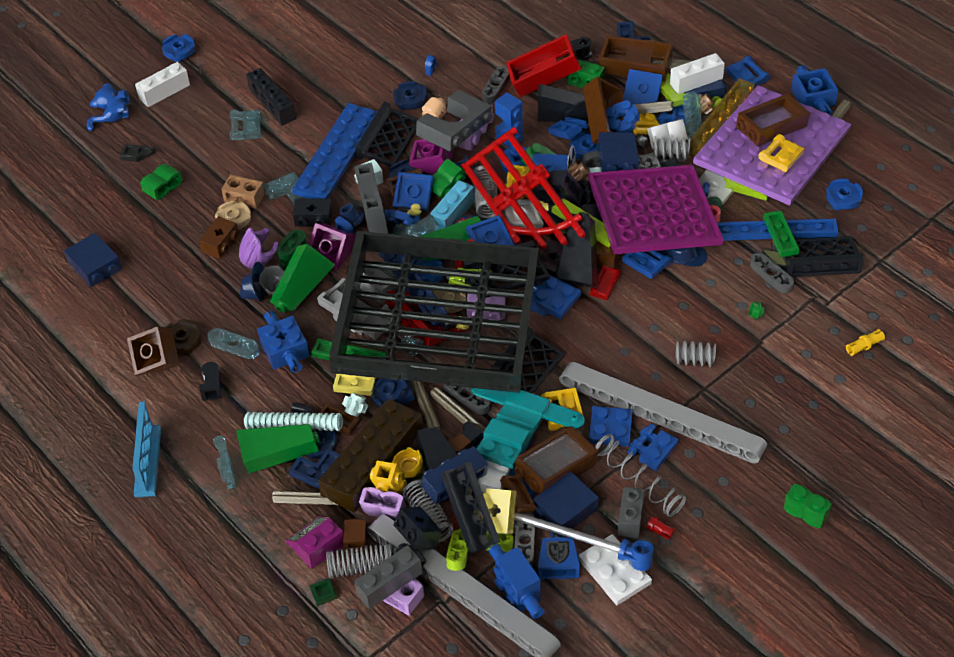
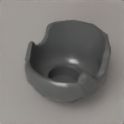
[259,266,285,295]

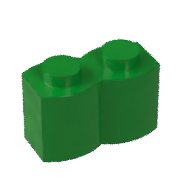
[432,159,467,199]
[140,163,182,200]
[784,484,831,528]

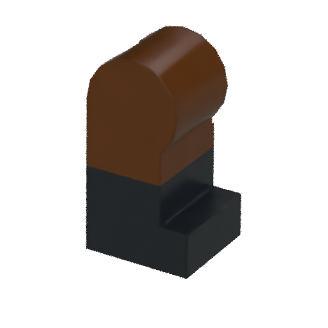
[448,420,483,455]

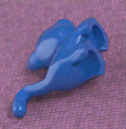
[87,83,130,131]

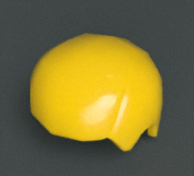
[392,447,423,479]

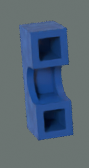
[495,92,523,148]

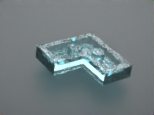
[263,172,308,204]

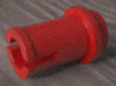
[646,516,675,541]

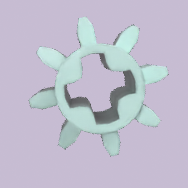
[342,392,368,417]

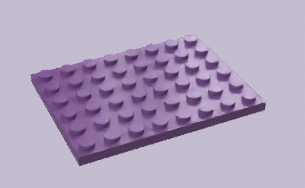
[693,85,851,206]

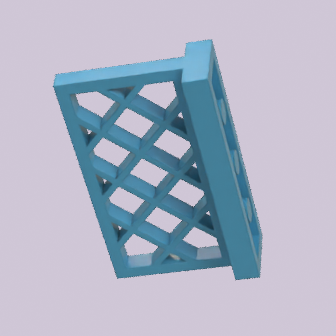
[133,402,161,497]

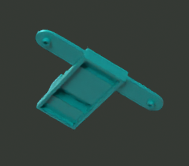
[471,388,585,469]

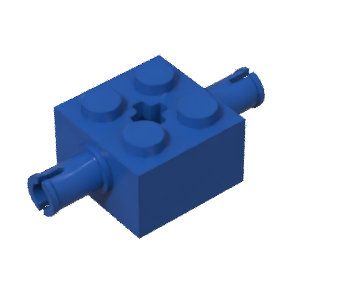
[791,65,838,115]
[257,311,309,373]
[489,544,544,619]

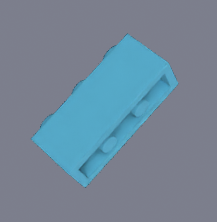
[430,180,475,231]

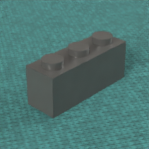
[354,545,422,610]

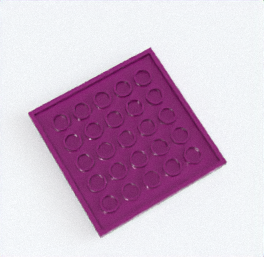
[588,165,724,254]

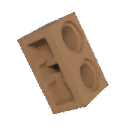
[221,175,265,209]

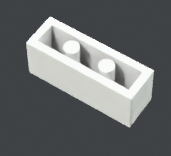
[670,53,725,94]
[135,62,190,107]

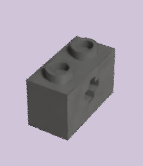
[617,487,644,539]

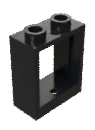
[532,169,585,206]

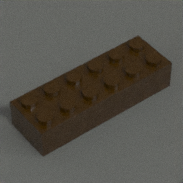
[318,398,423,513]

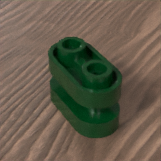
[277,230,307,270]

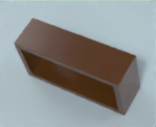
[599,35,673,82]
[583,76,625,145]

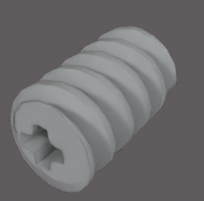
[653,136,690,160]
[675,340,716,368]

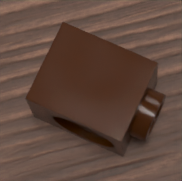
[343,519,367,553]

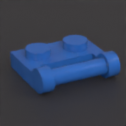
[726,55,770,91]
[622,251,672,279]

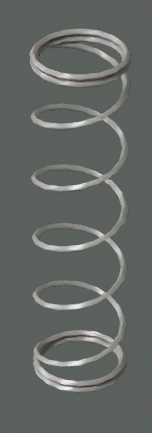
[595,434,686,517]

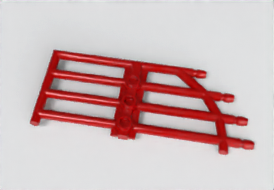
[461,127,586,249]

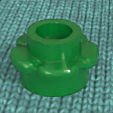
[749,301,764,320]

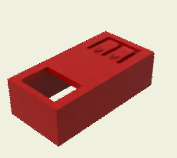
[506,34,581,97]

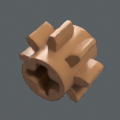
[693,94,714,115]
[569,162,590,181]

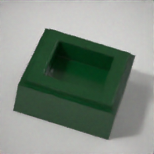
[309,578,337,606]

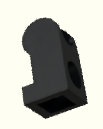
[200,362,222,401]

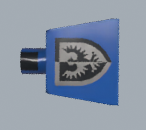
[538,532,580,579]

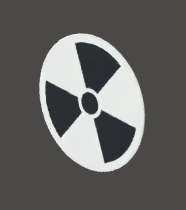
[567,145,575,173]

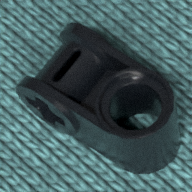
[563,37,592,60]

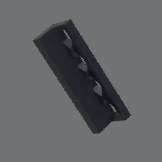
[441,461,500,554]

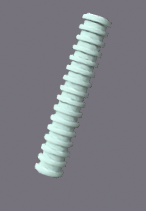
[244,412,343,431]

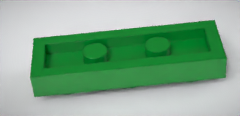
[763,211,799,257]

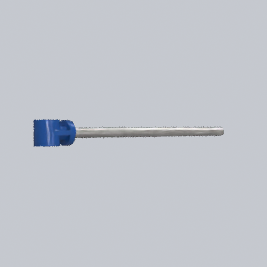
[474,499,654,571]

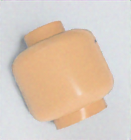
[422,97,447,119]

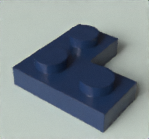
[289,449,340,489]

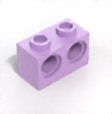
[383,579,424,616]

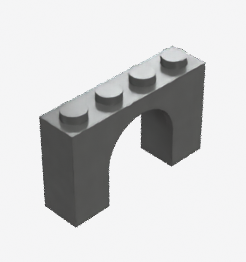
[416,90,492,151]
[354,162,388,234]

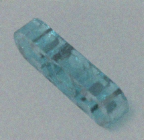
[683,91,702,140]
[208,328,260,359]

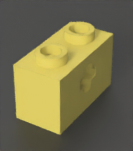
[481,488,517,534]

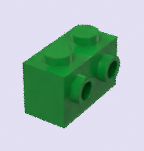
[567,60,605,88]

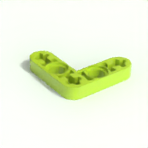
[446,529,514,571]

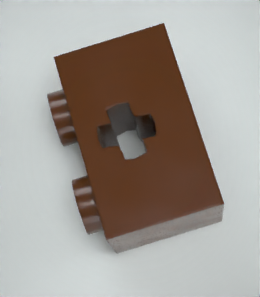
[199,216,239,259]

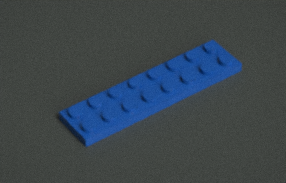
[292,103,378,199]

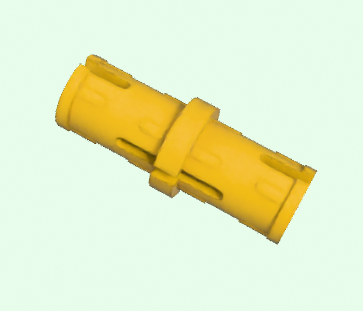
[846,329,885,356]

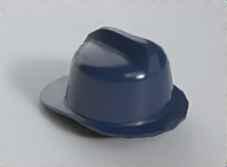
[663,247,707,267]
[240,262,265,302]

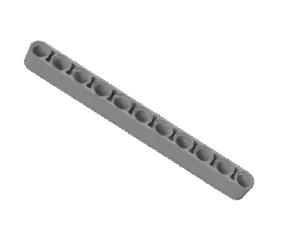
[559,362,767,463]
[367,514,561,657]

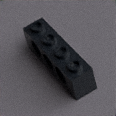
[246,67,296,126]

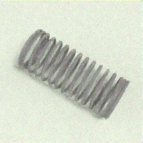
[473,165,498,218]
[402,480,454,543]
[326,543,392,578]

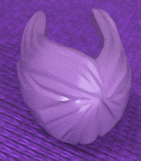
[239,227,278,269]

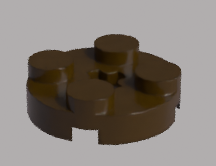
[166,319,201,355]

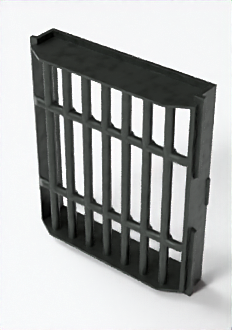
[329,231,539,393]

